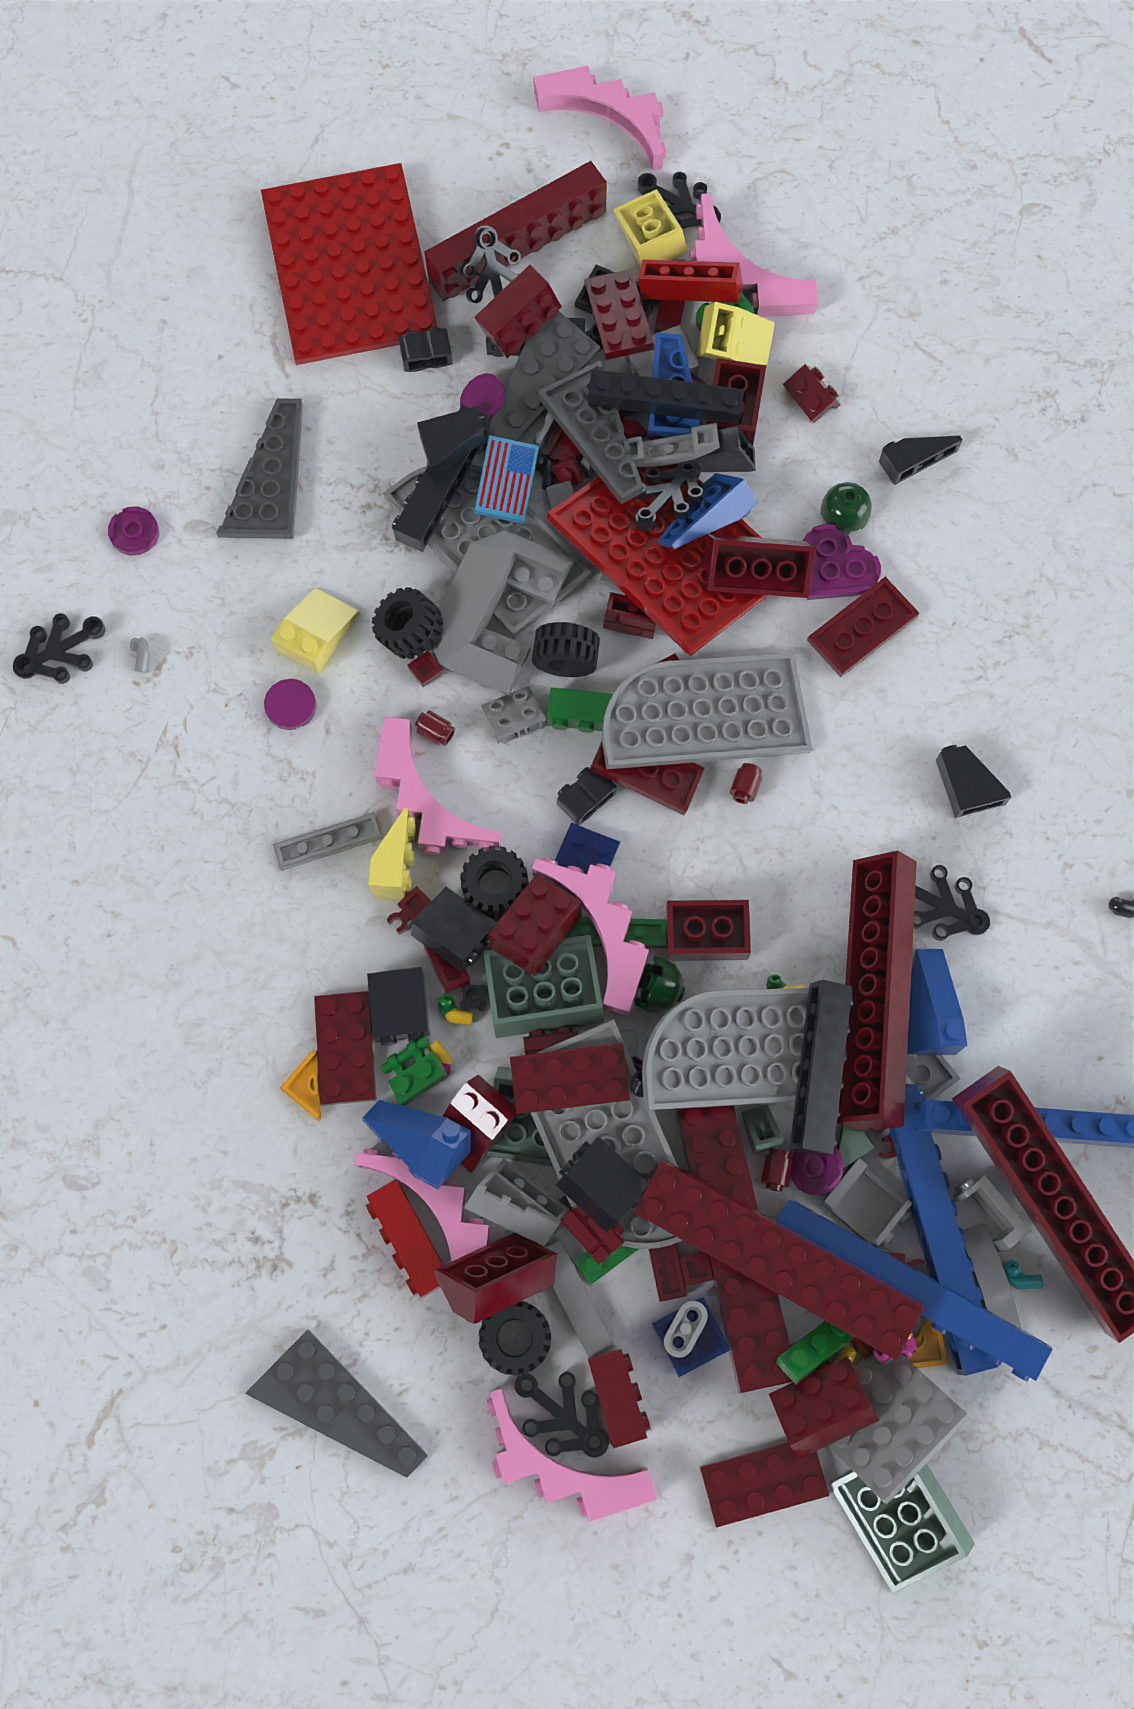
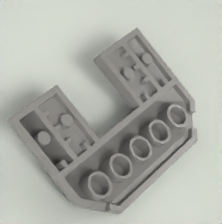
[432,530,574,695]

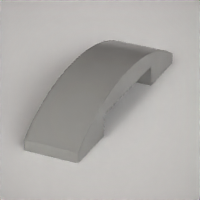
[626,423,720,467]
[963,1223,1021,1328]

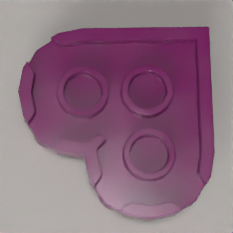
[802,524,881,600]

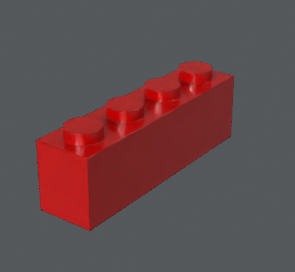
[638,259,743,303]
[365,1179,444,1298]

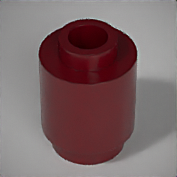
[415,710,456,746]
[729,763,763,804]
[761,1149,793,1192]

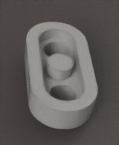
[664,1301,708,1357]

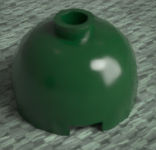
[820,482,872,535]
[635,956,685,1013]

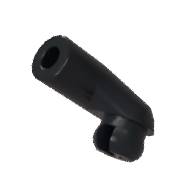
[535,454,556,490]
[1108,897,1134,918]

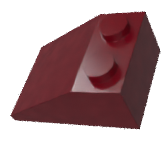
[442,1074,518,1173]

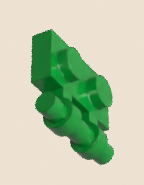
[380,1036,448,1106]

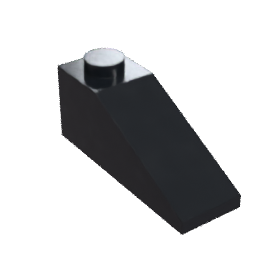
[879,435,963,485]

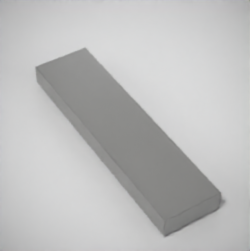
[273,812,383,871]
[546,1240,614,1357]

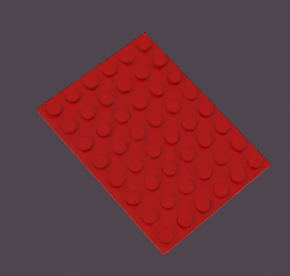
[261,163,438,365]
[546,438,769,657]

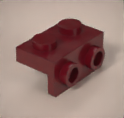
[783,364,841,423]

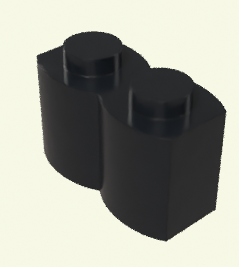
[398,327,453,372]
[557,767,617,826]

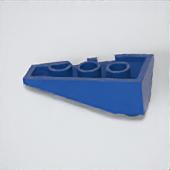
[647,332,700,440]
[658,473,758,549]
[907,949,968,1055]
[363,1100,471,1190]

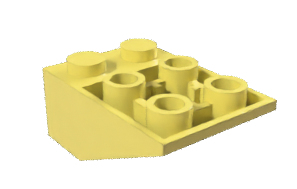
[696,302,775,369]
[368,808,417,900]

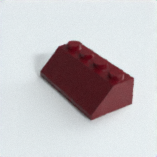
[704,534,815,598]
[434,1232,557,1324]

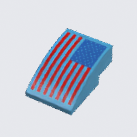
[474,435,539,524]

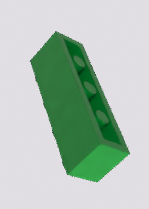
[547,687,613,733]

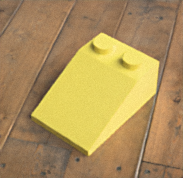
[613,189,688,267]
[271,588,359,674]

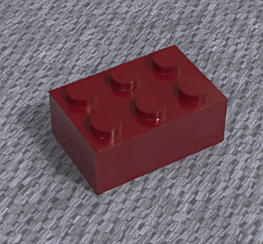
[474,265,562,358]
[706,358,767,445]
[488,874,582,976]
[666,900,751,961]
[588,1349,651,1449]
[769,1356,880,1459]

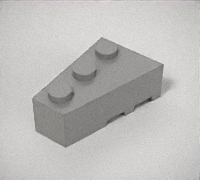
[464,1159,569,1246]

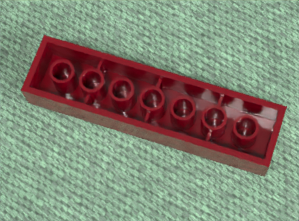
[424,161,607,301]

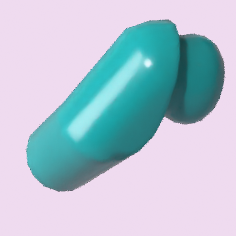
[1003,1260,1043,1290]

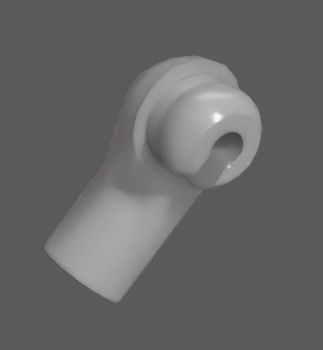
[130,637,150,673]

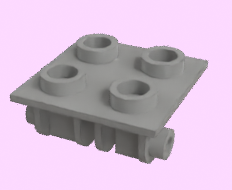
[481,686,547,744]

